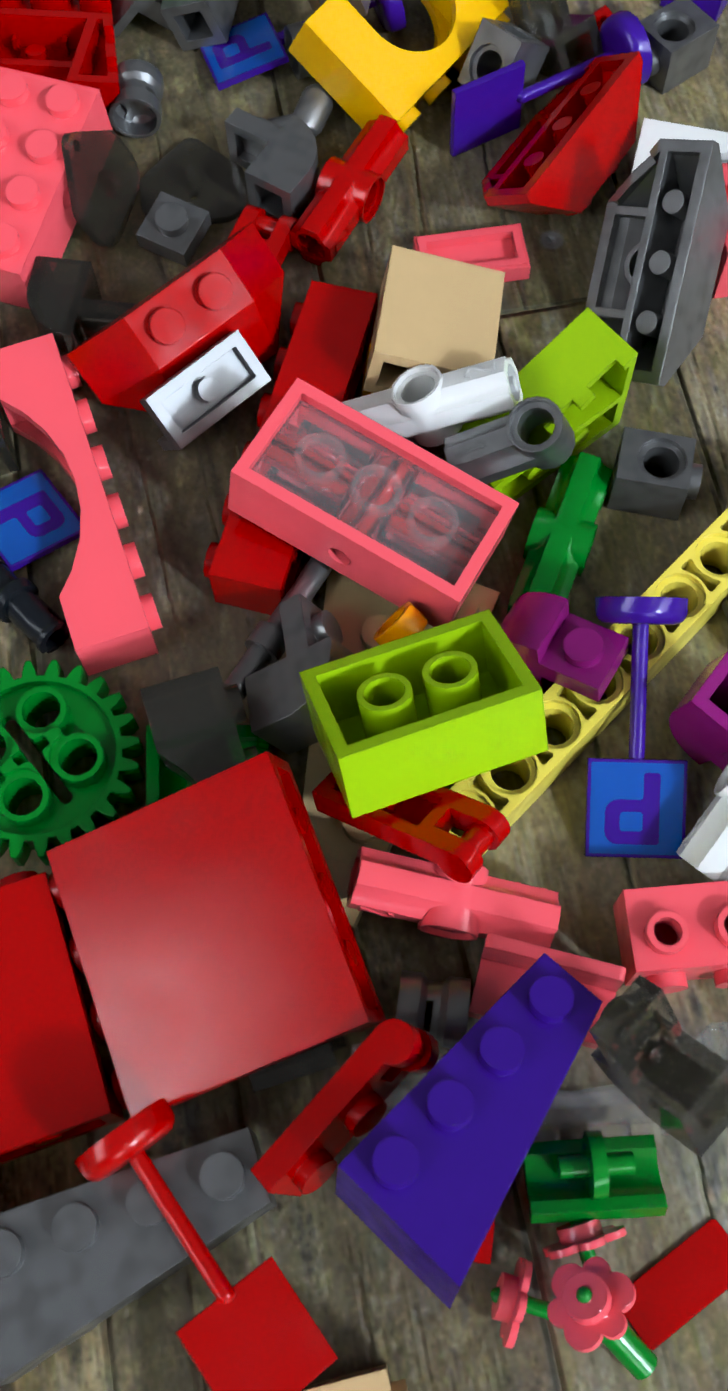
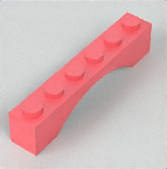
[0,333,163,676]

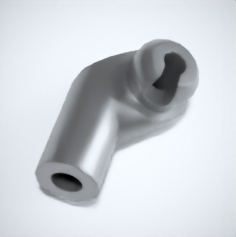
[268,83,333,136]

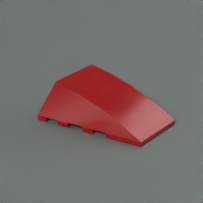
[0,0,120,108]

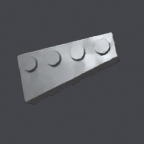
[0,1127,277,1386]

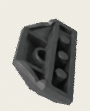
[585,139,728,386]

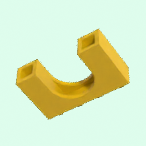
[288,0,515,132]

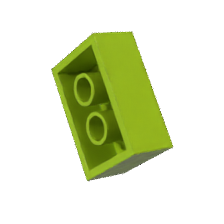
[299,609,548,819]

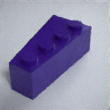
[335,953,602,1309]

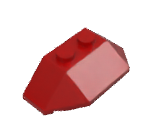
[481,51,643,216]
[66,222,284,412]

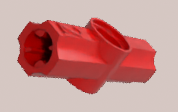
[290,114,408,266]

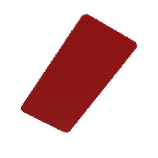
[624,1219,728,1350]

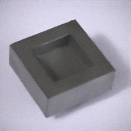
[136,191,211,267]

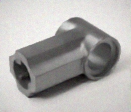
[444,396,575,484]

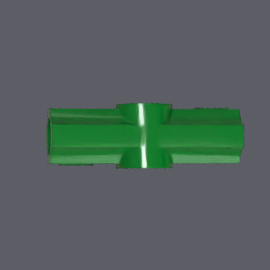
[506,452,613,615]

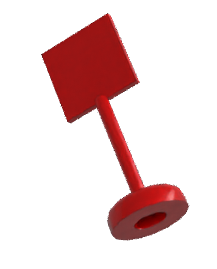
[74,1097,338,1391]

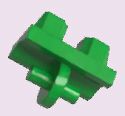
[523,1130,668,1224]

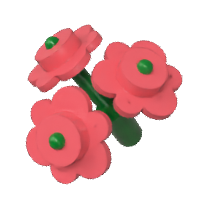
[490,1219,657,1380]

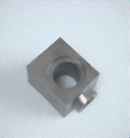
[640,0,719,95]
[457,18,550,109]
[607,426,703,521]

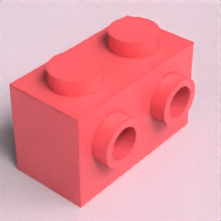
[613,881,728,994]

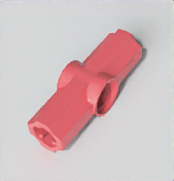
[346,846,561,948]

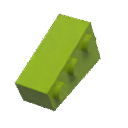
[445,307,638,500]

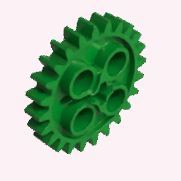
[0,660,145,866]

